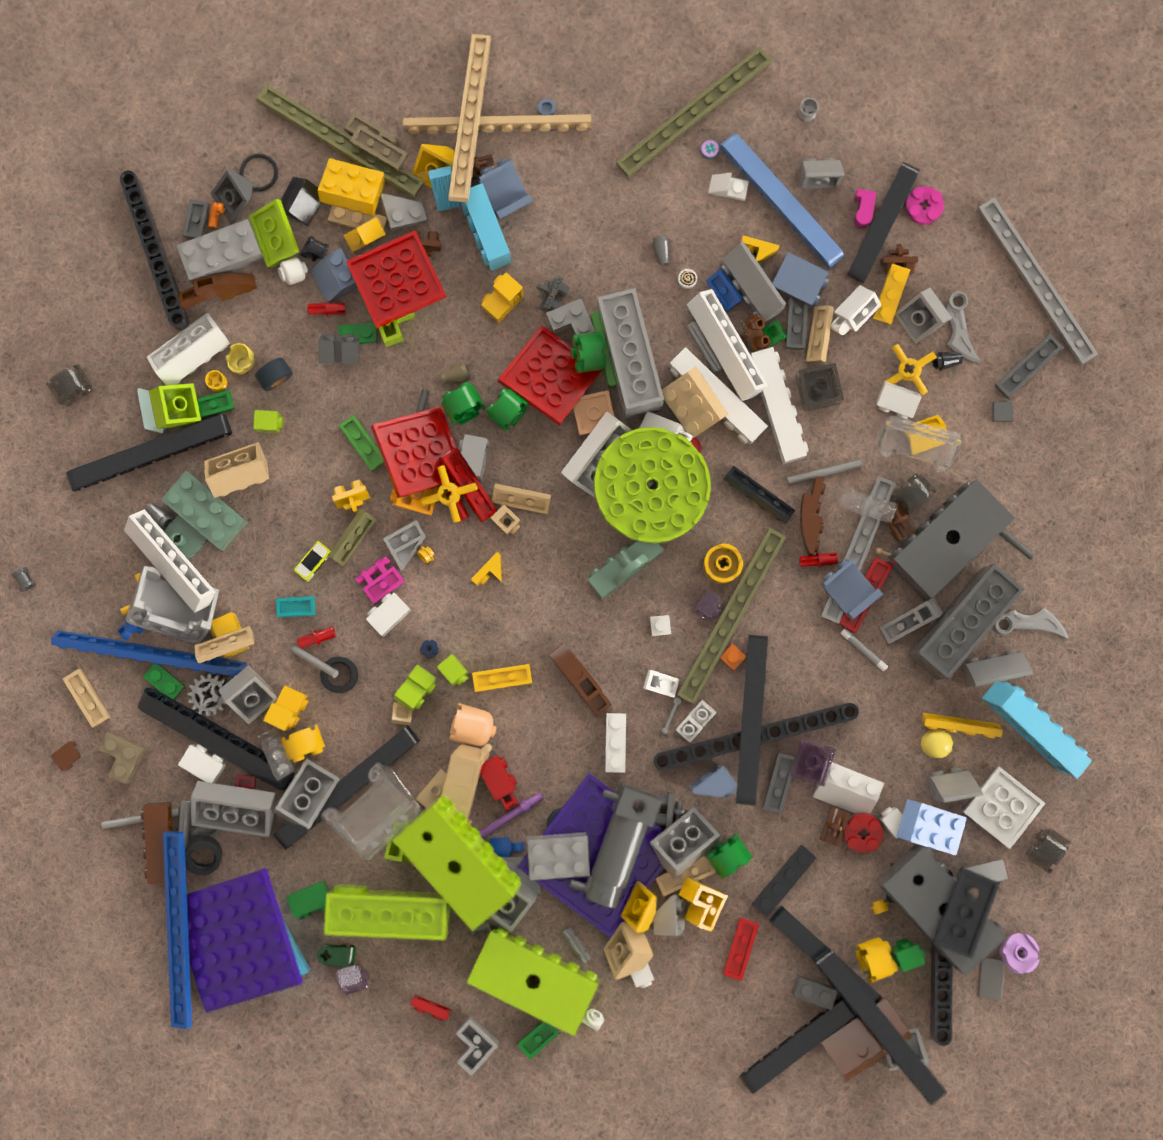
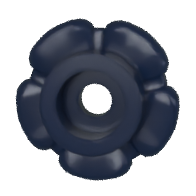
[420,640,439,659]

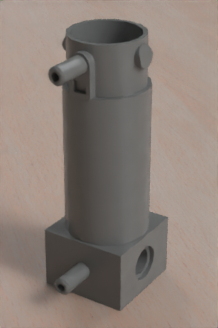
[569,783,662,908]

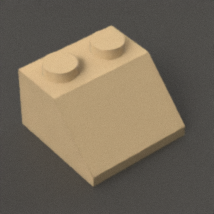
[603,922,653,980]

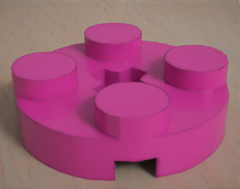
[905,186,944,225]

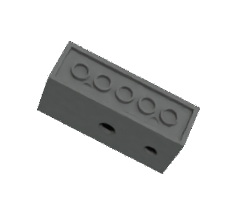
[887,479,1015,601]
[907,564,1025,680]
[876,844,1006,976]

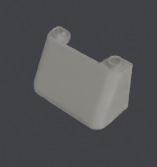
[126,566,219,643]

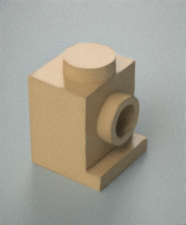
[491,505,521,535]

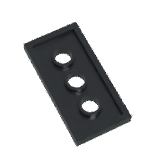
[932,867,1000,959]

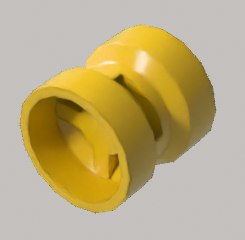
[205,370,228,392]

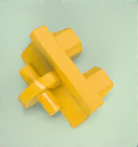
[332,479,370,513]

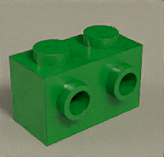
[286,880,330,920]
[890,938,926,972]

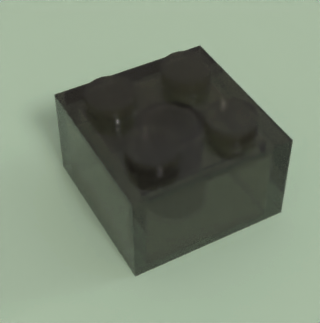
[795,363,844,412]

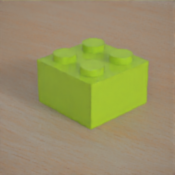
[149,383,201,429]

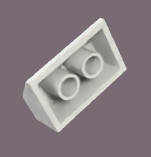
[813,761,884,814]

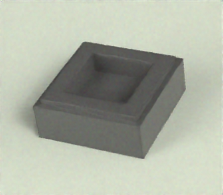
[992,402,1013,422]

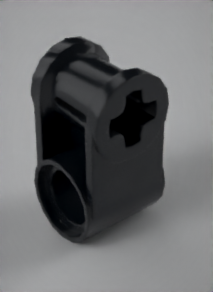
[300,236,329,262]

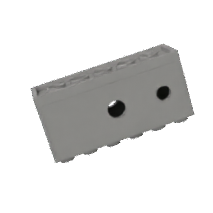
[597,288,664,419]

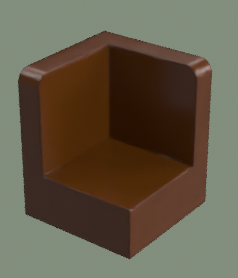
[50,741,81,771]

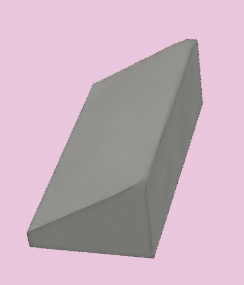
[979,958,1004,1001]

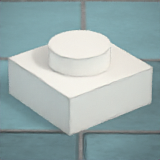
[650,615,671,636]

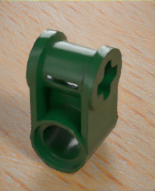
[317,944,356,967]

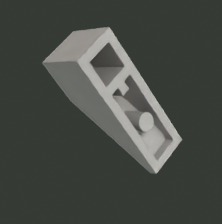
[879,597,943,644]

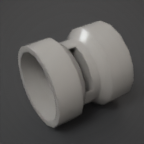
[798,98,819,122]

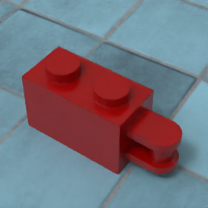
[480,755,519,812]

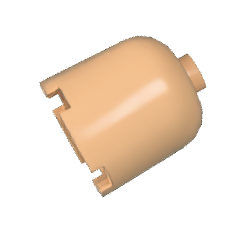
[449,703,496,747]

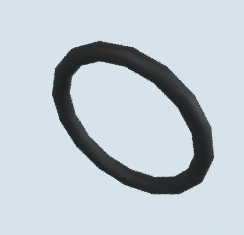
[239,154,278,191]

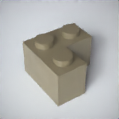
[99,732,148,784]

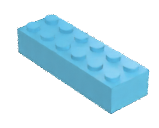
[982,680,1092,779]

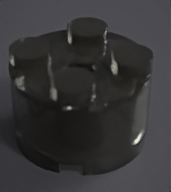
[46,365,93,406]
[892,473,936,515]
[1025,828,1071,874]

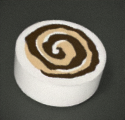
[678,269,697,289]

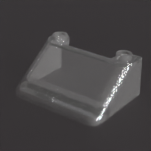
[321,763,419,860]

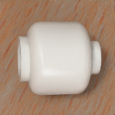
[278,257,308,285]

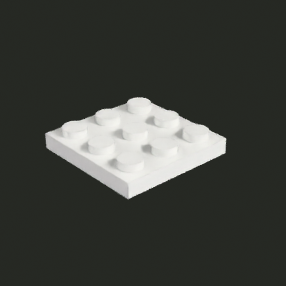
[962,766,1045,849]

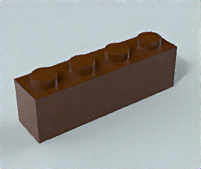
[141,802,173,884]

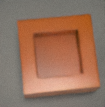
[720,643,747,671]

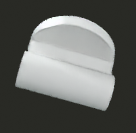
[581,1009,604,1031]

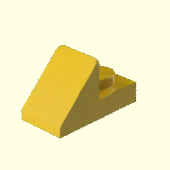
[343,217,386,252]
[741,235,780,264]
[471,552,502,586]

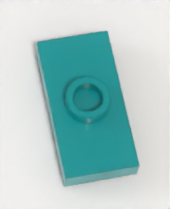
[276,596,316,618]

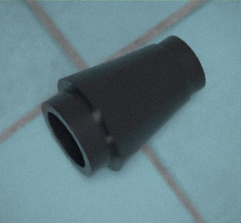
[932,352,963,371]

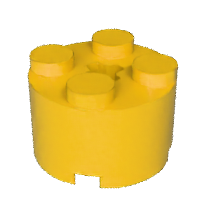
[703,544,743,584]
[280,725,326,763]
[855,937,898,983]

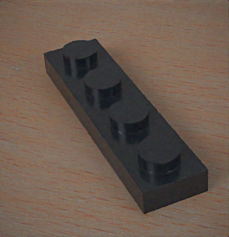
[723,466,795,524]
[752,845,817,917]

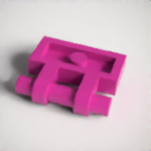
[355,556,405,605]

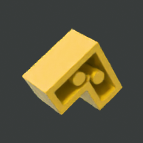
[481,272,524,324]
[263,685,309,731]
[679,877,727,932]

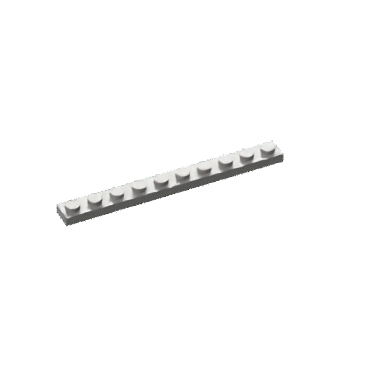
[977,197,1098,366]

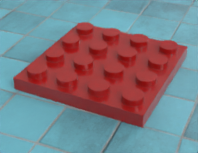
[346,231,447,329]
[497,325,603,426]
[371,407,456,498]

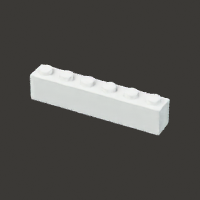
[687,289,768,401]
[669,347,768,445]
[751,347,808,464]
[124,509,215,613]

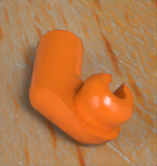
[208,202,225,229]

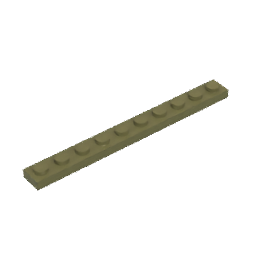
[616,47,772,178]
[256,85,424,199]
[677,528,786,705]

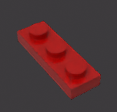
[723,917,759,981]

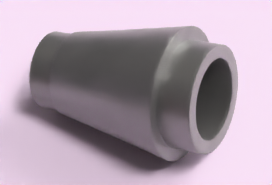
[652,236,670,265]
[145,502,174,529]

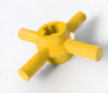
[886,344,937,396]
[421,465,477,523]

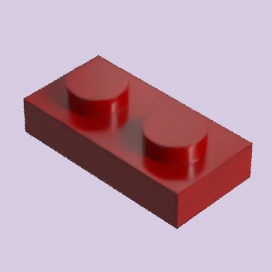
[411,995,452,1021]

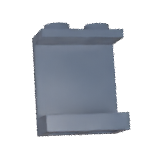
[476,158,533,219]
[772,252,829,310]
[821,559,883,620]

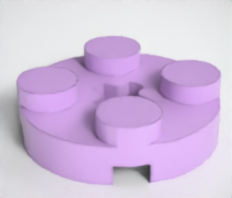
[999,933,1039,974]

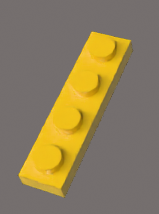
[922,712,1003,738]

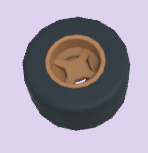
[255,357,293,391]

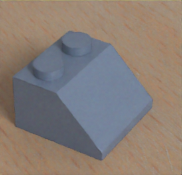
[310,248,358,303]

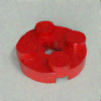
[844,813,883,853]

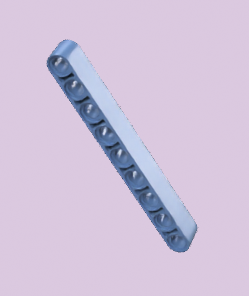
[719,133,844,269]

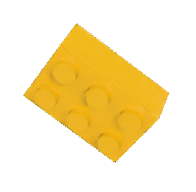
[318,158,385,216]

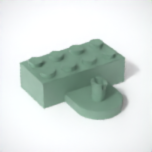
[161,470,248,559]
[588,540,663,600]

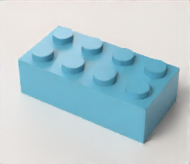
[461,183,512,271]

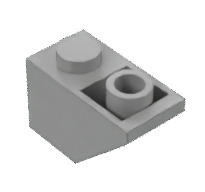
[653,894,685,936]

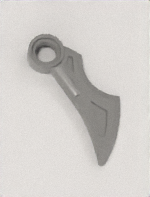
[946,291,981,363]
[993,608,1068,639]

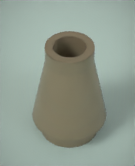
[441,363,471,384]

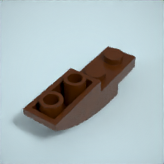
[178,273,257,309]
[800,476,826,556]
[549,643,612,717]

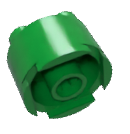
[570,332,607,373]
[441,382,486,425]
[486,388,530,432]
[705,833,753,879]

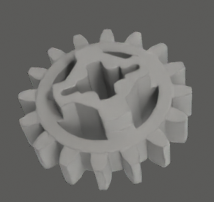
[187,674,227,716]

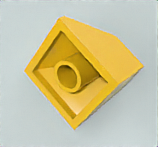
[412,144,455,189]
[621,881,656,933]

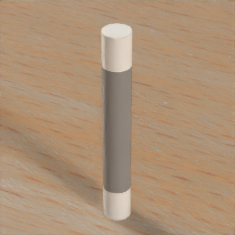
[840,628,888,672]

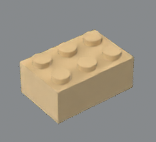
[662,366,728,439]
[204,442,269,498]

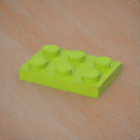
[248,199,300,268]

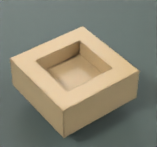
[391,702,412,725]

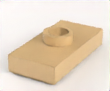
[416,769,447,808]

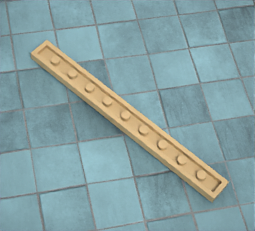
[448,34,491,202]
[403,114,591,134]

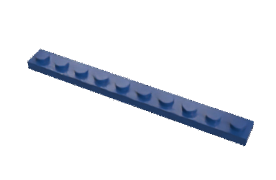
[51,630,247,678]
[163,831,192,1029]

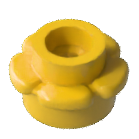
[417,546,434,564]
[871,899,889,915]

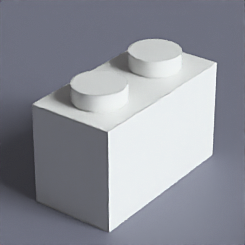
[876,381,921,419]
[366,593,412,637]
[178,744,227,784]

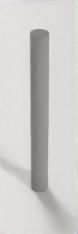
[787,460,862,485]
[101,808,180,830]

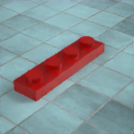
[439,447,497,522]
[839,557,893,633]

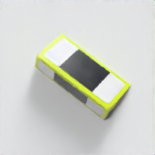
[294,541,331,582]

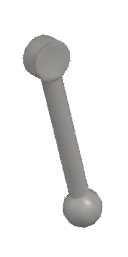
[661,697,681,735]

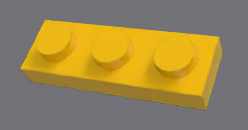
[872,264,910,324]
[472,664,532,692]

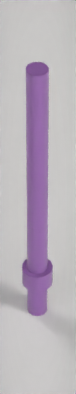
[479,793,544,838]

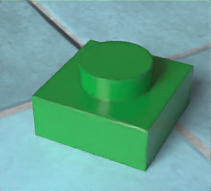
[762,320,786,347]

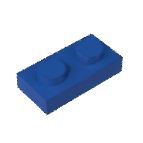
[706,269,743,311]

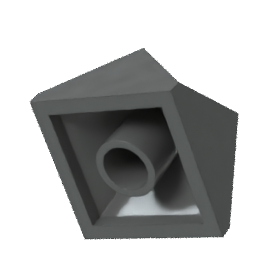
[211,170,254,223]

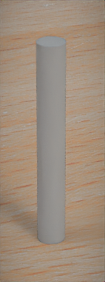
[292,646,338,678]

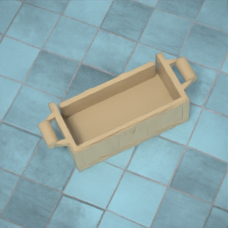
[441,743,492,825]

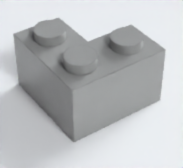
[546,299,596,335]
[456,1015,499,1076]

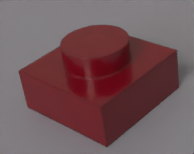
[235,775,257,790]

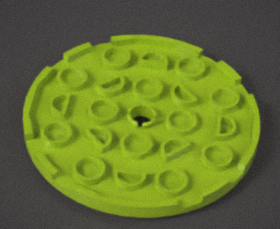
[594,427,711,543]

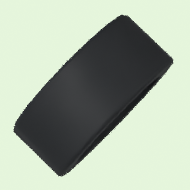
[320,656,358,693]
[185,836,222,875]

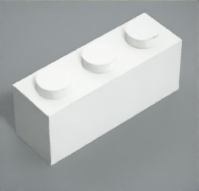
[605,713,626,772]

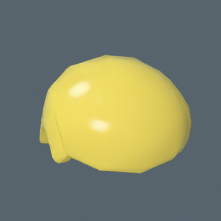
[226,343,255,374]
[921,729,953,758]

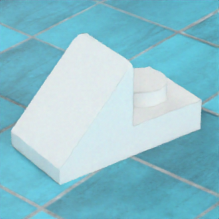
[708,173,749,201]
[644,670,680,698]

